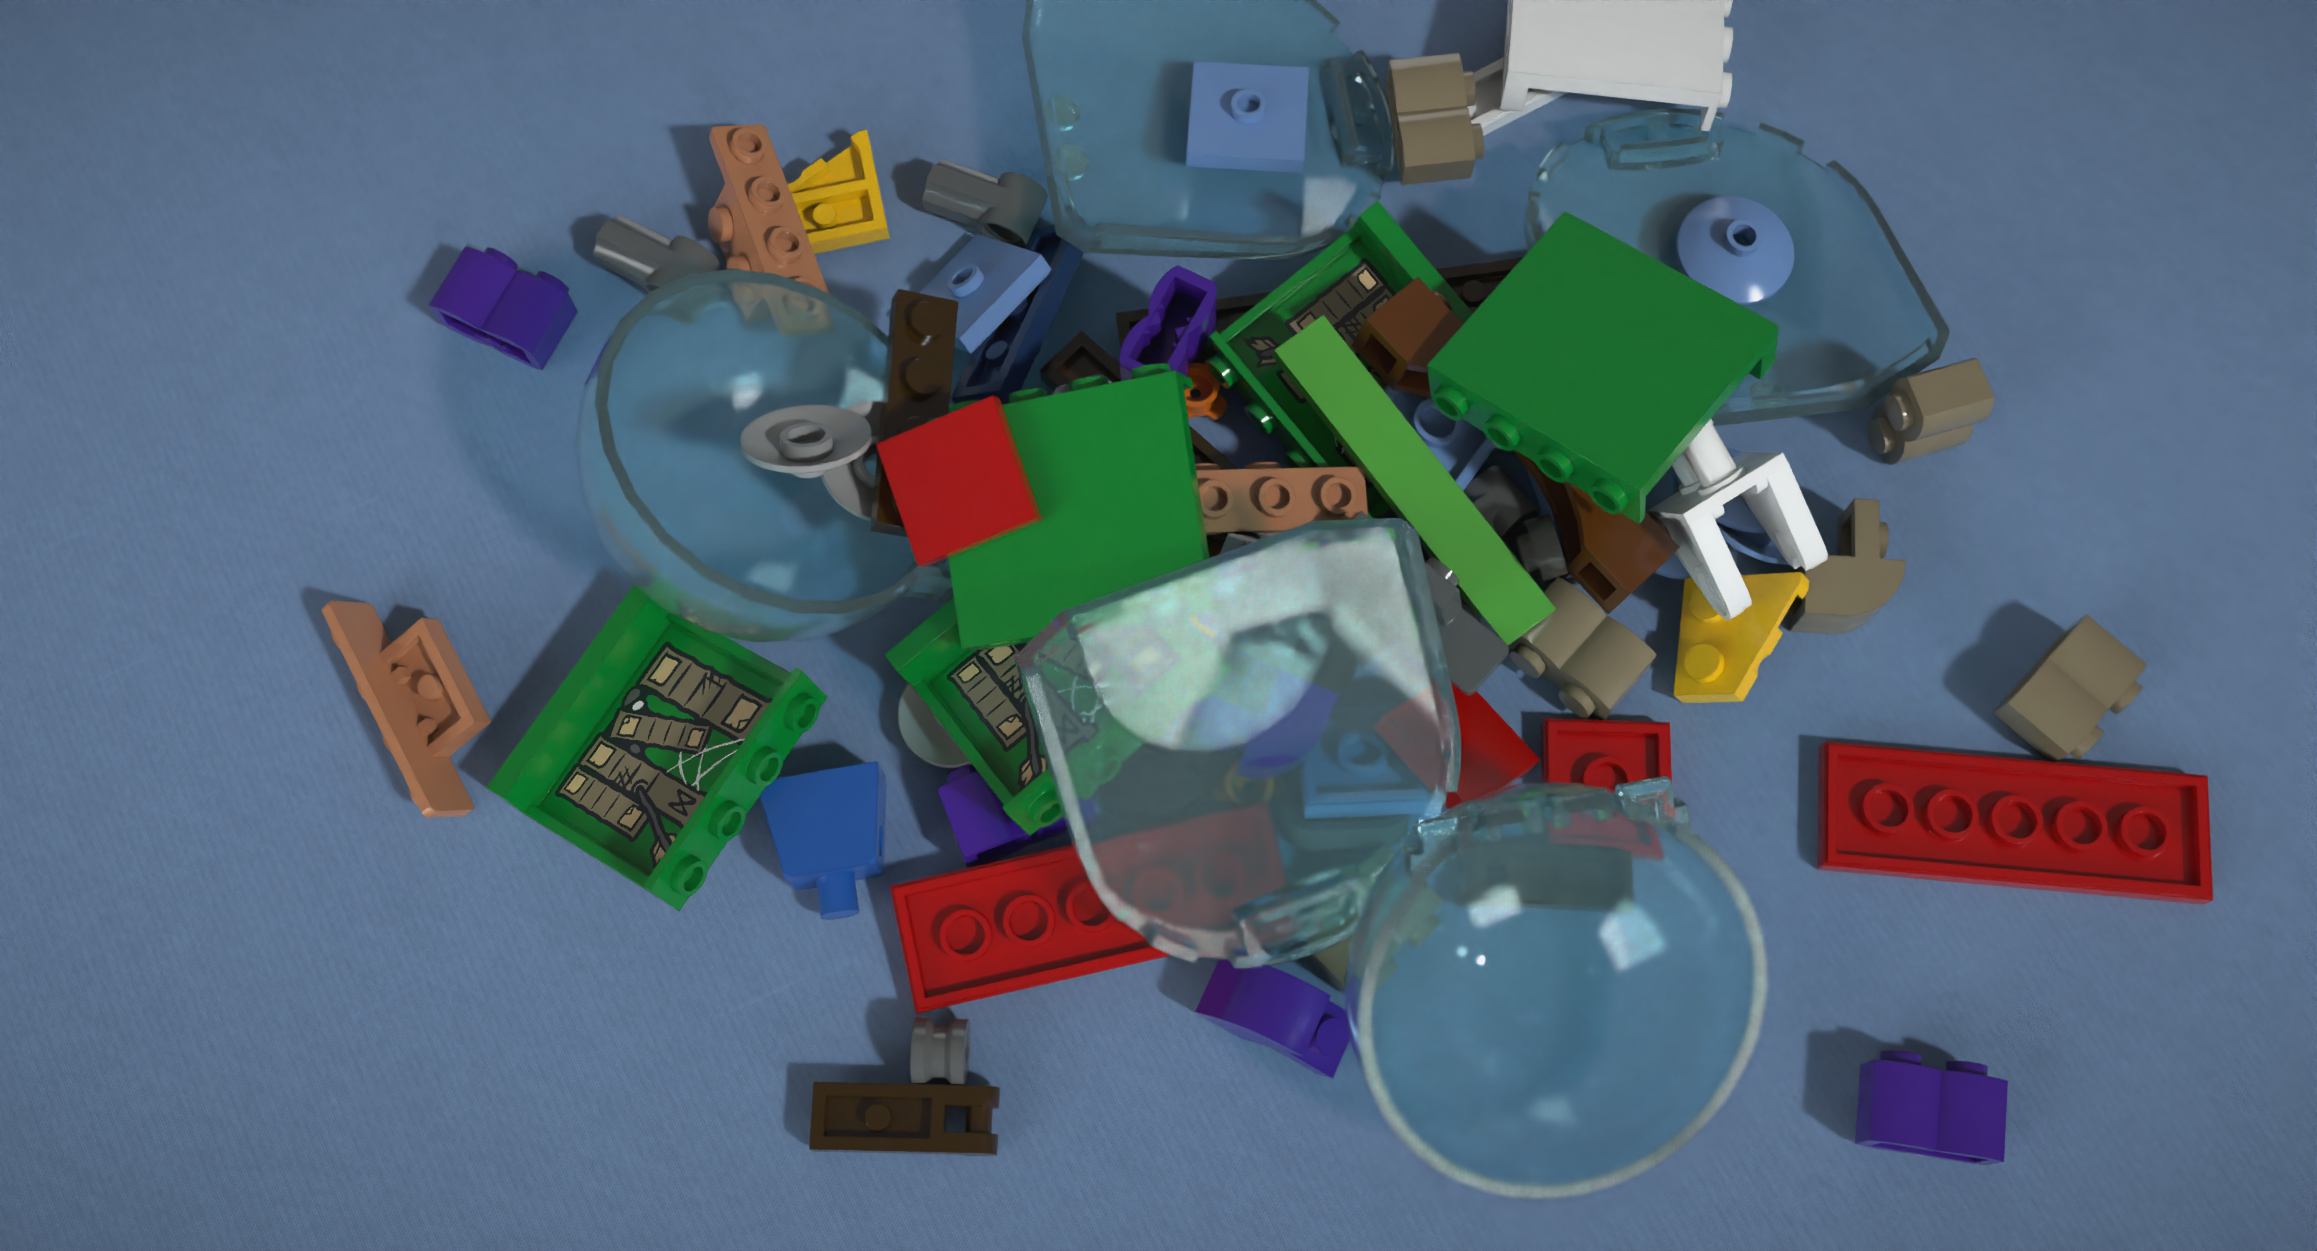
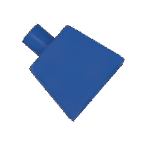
[759,761,887,920]

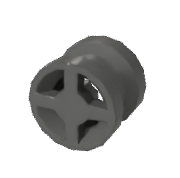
[910,1017,970,1085]

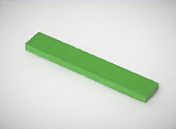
[1272,315,1556,646]

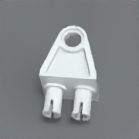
[1648,419,1828,621]

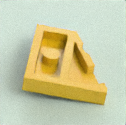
[788,130,890,254]
[1674,572,1809,703]

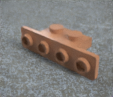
[708,124,838,333]
[1195,462,1368,535]
[321,600,491,818]

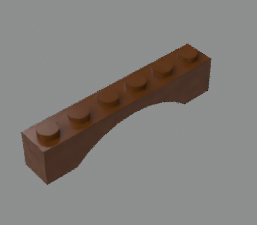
[1351,277,1680,614]

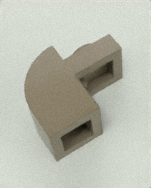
[1789,498,1906,634]

